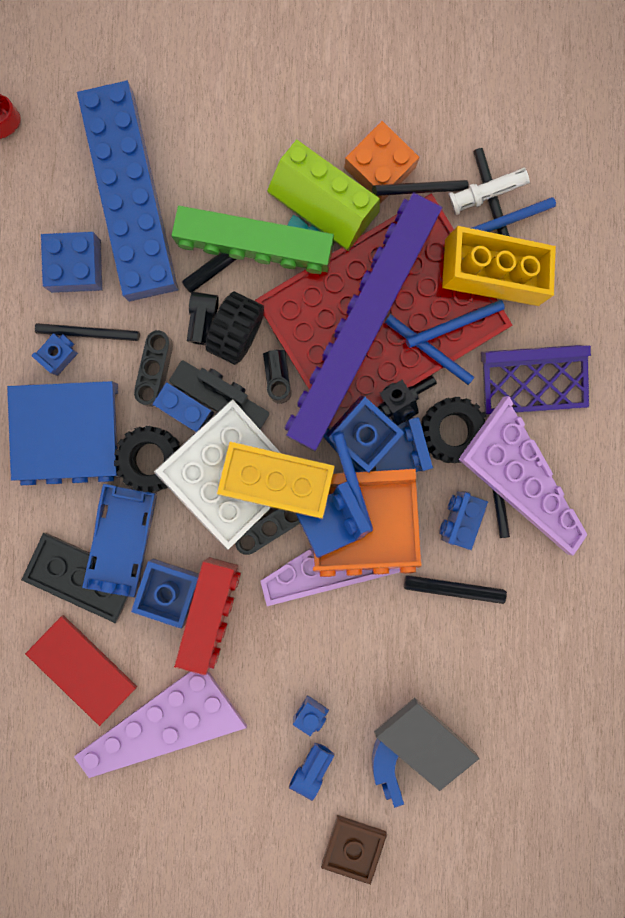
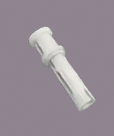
[448,167,530,215]

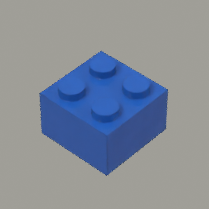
[41,232,103,293]
[326,395,405,473]
[131,558,199,629]

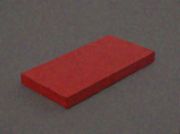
[25,615,138,726]

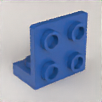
[375,417,433,472]
[295,482,371,558]
[439,491,488,551]

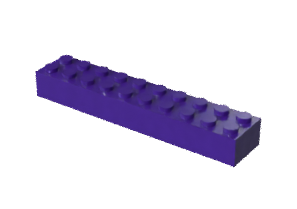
[284,192,442,452]

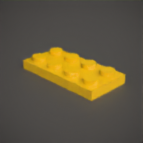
[217,442,335,519]

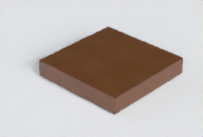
[321,815,387,885]

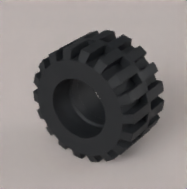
[206,291,264,365]
[421,397,487,463]
[114,426,180,492]

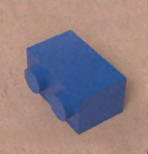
[153,382,214,432]

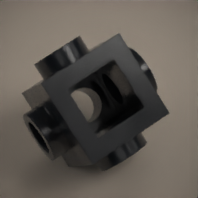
[379,380,419,426]

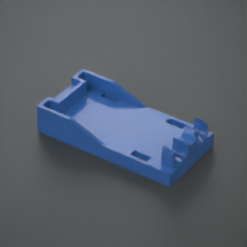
[82,484,157,598]

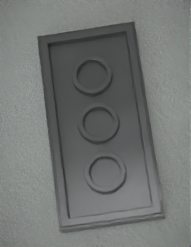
[374,698,479,791]

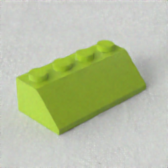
[267,139,380,251]

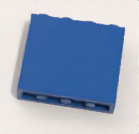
[7,381,118,486]

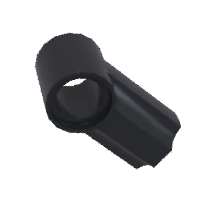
[187,292,219,345]
[263,350,292,404]

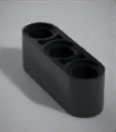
[134,330,173,407]
[235,509,300,555]

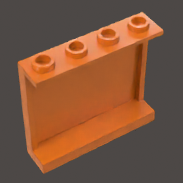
[313,469,422,577]

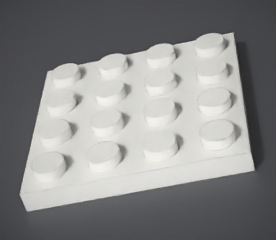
[154,400,280,550]

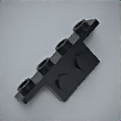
[169,360,269,429]

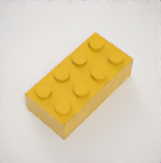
[442,226,556,306]

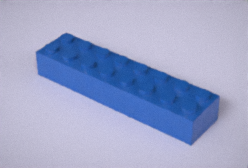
[77,80,179,302]

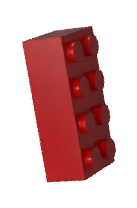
[174,557,241,676]

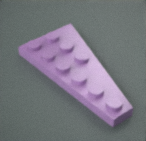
[260,547,400,606]
[74,671,247,778]

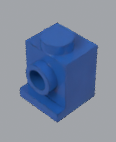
[31,333,78,376]
[293,695,329,736]

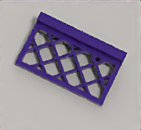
[481,345,591,414]

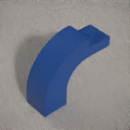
[372,739,404,808]

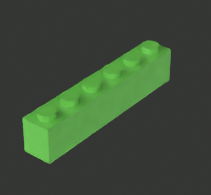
[171,205,334,274]

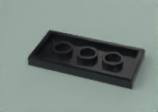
[21,532,137,623]

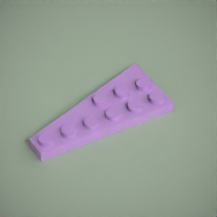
[459,396,587,556]

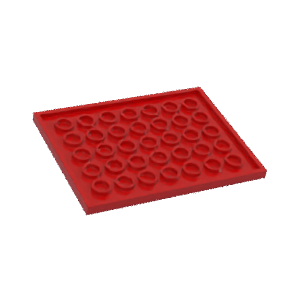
[255,193,513,428]

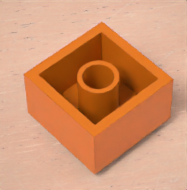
[344,121,420,204]

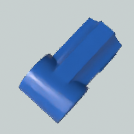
[289,743,335,801]

